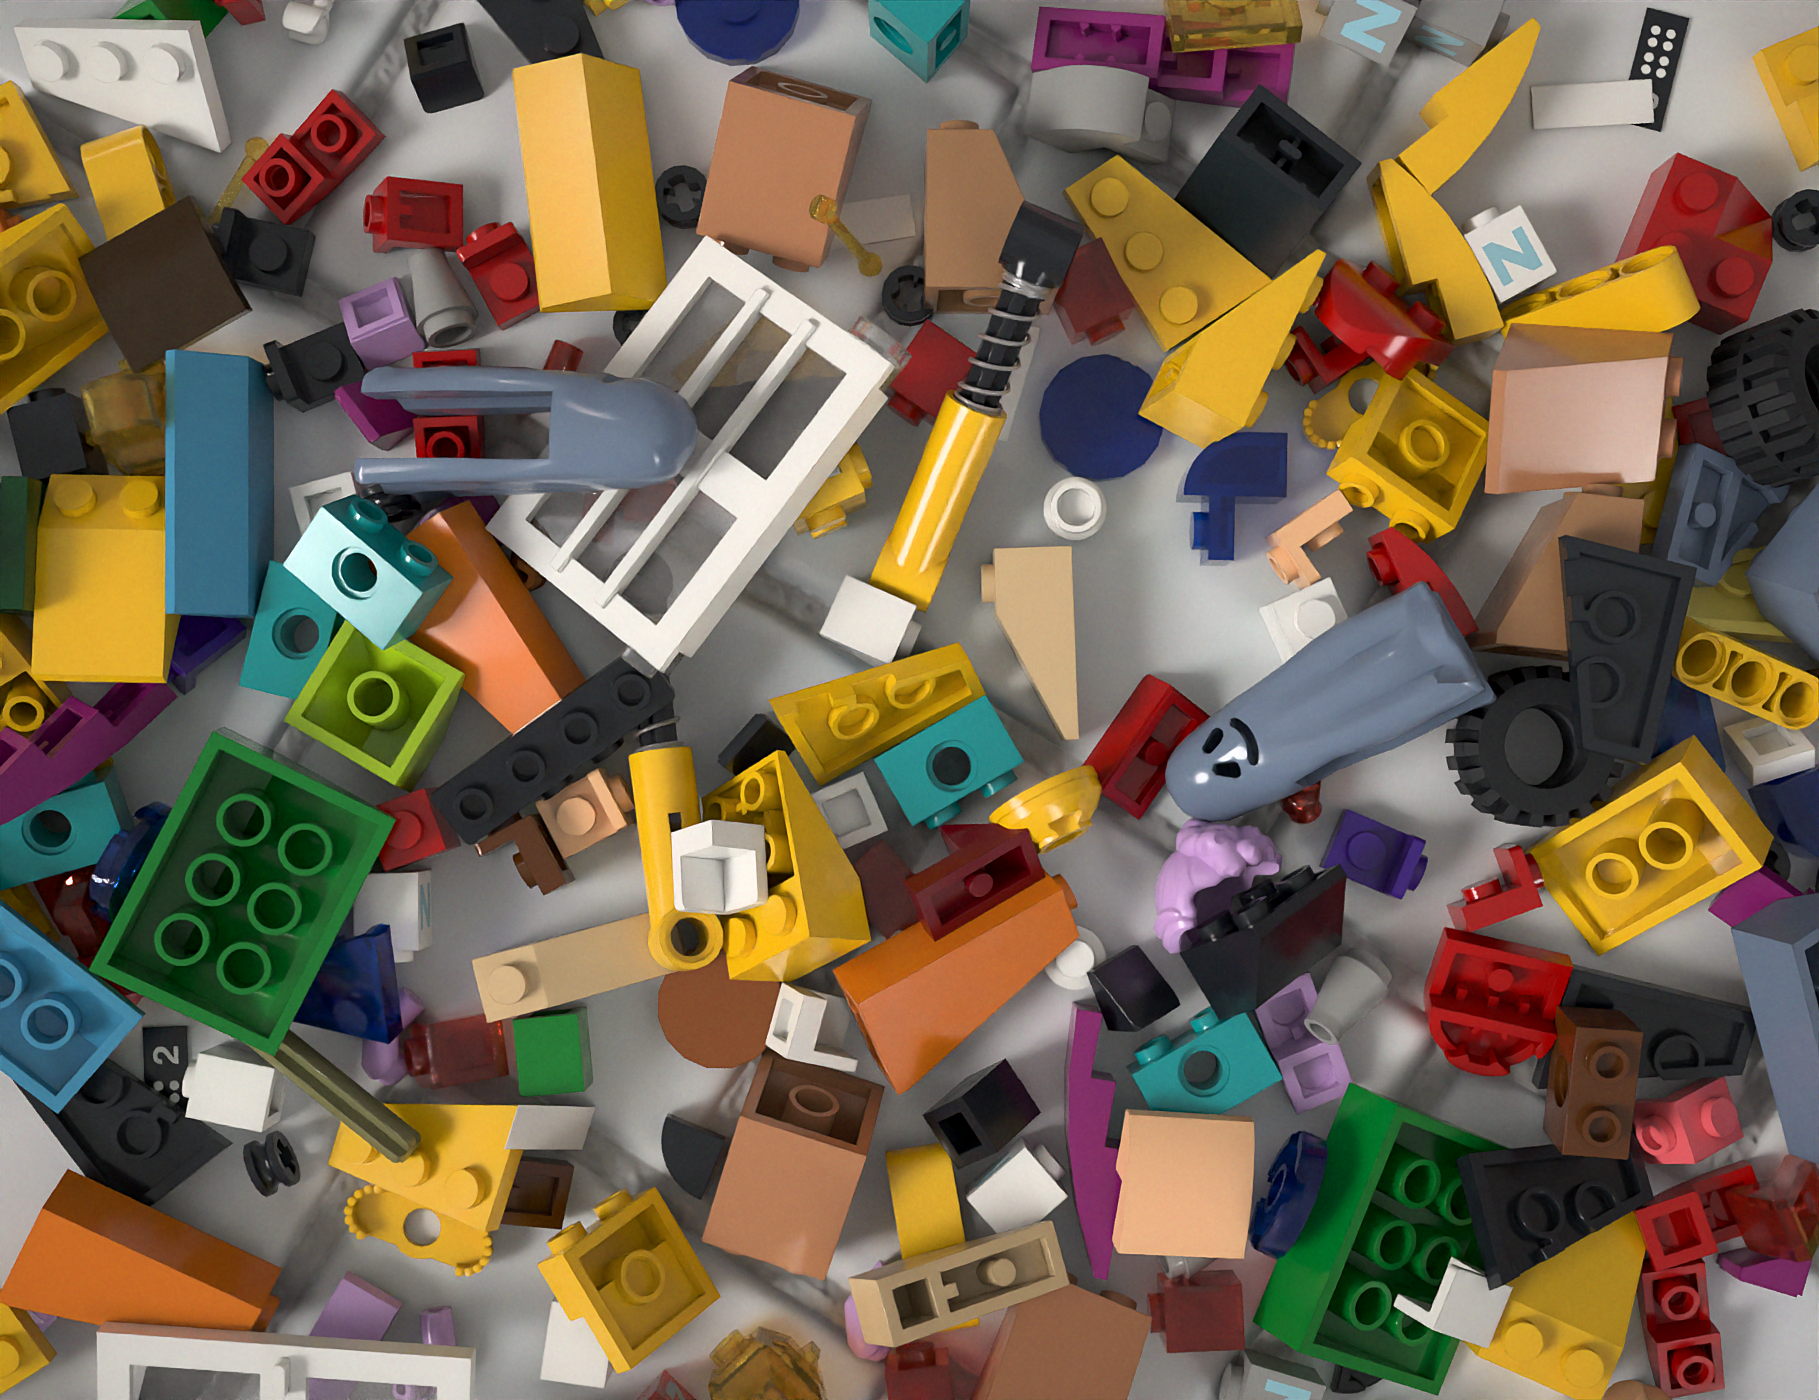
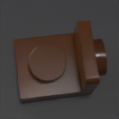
[474,812,576,896]
[500,1156,574,1230]

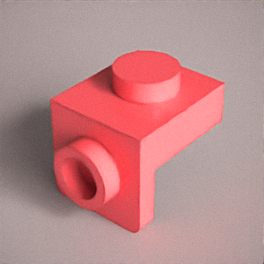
[1632,1077,1744,1164]

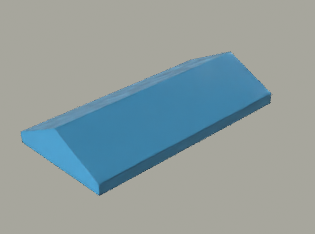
[165,349,274,620]
[0,899,146,1114]

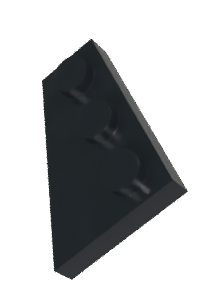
[1558,535,1697,765]
[1531,964,1756,1089]
[12,1057,233,1207]
[1456,1135,1654,1291]

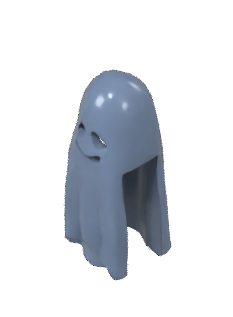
[354,366,698,504]
[1165,581,1497,822]

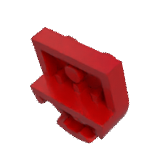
[1312,258,1456,381]
[1423,927,1574,1077]

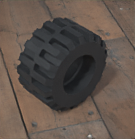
[1706,308,1819,488]
[1445,665,1625,828]

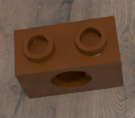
[1543,1005,1643,1160]

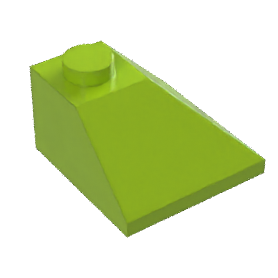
[283,620,466,793]

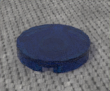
[675,0,800,66]
[1038,354,1163,482]
[89,801,173,924]
[1250,1130,1328,1260]

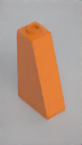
[368,500,586,734]
[833,867,1079,1096]
[0,1169,282,1332]

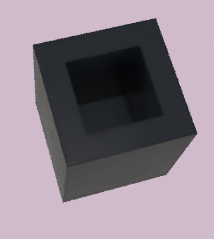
[6,388,109,488]
[922,1058,1041,1169]

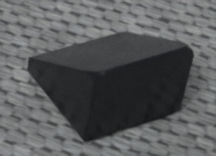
[403,22,484,113]
[717,713,795,776]
[1086,945,1181,1032]

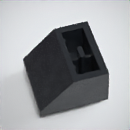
[1173,84,1362,279]
[1179,864,1347,1020]

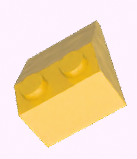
[0,203,109,415]
[31,474,181,683]
[1523,735,1774,956]
[1462,1211,1646,1400]

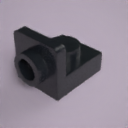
[211,207,316,297]
[262,322,368,413]

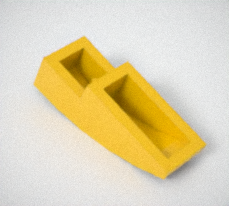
[1394,17,1541,196]
[1366,158,1504,347]

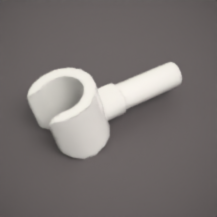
[283,0,335,44]

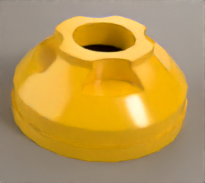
[988,765,1102,855]

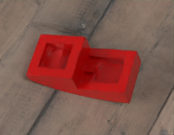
[1633,1160,1773,1272]

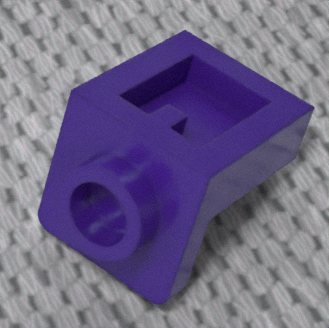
[166,615,247,695]
[1319,809,1428,900]

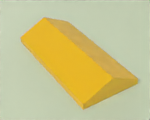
[512,53,668,313]

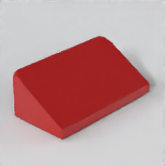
[1082,674,1211,820]

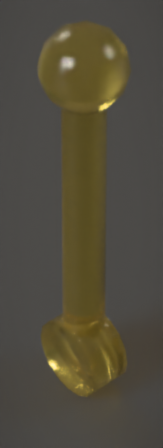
[207,136,269,227]
[809,194,883,277]

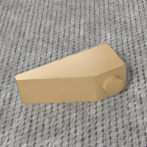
[980,546,1079,740]
[471,912,687,1023]
[848,1220,1070,1348]

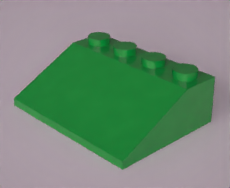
[88,727,397,1056]
[1252,1082,1511,1396]

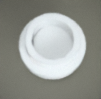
[1043,477,1107,541]
[1044,926,1106,990]

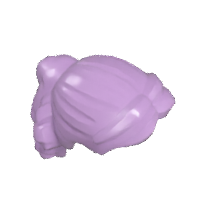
[1153,819,1283,954]

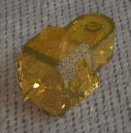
[80,358,166,476]
[708,1326,828,1400]

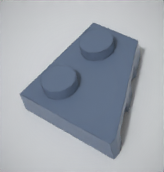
[1650,443,1790,588]

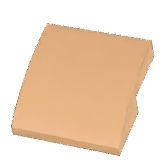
[1112,1109,1255,1259]

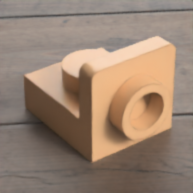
[1265,489,1353,589]
[535,768,635,859]

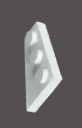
[14,18,232,153]

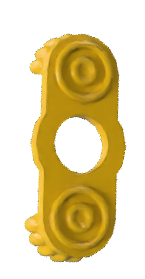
[1301,360,1439,451]
[344,1184,494,1277]

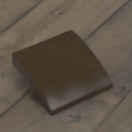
[78,195,253,373]

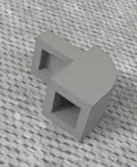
[1024,65,1176,165]

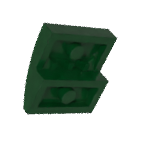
[0,476,47,617]

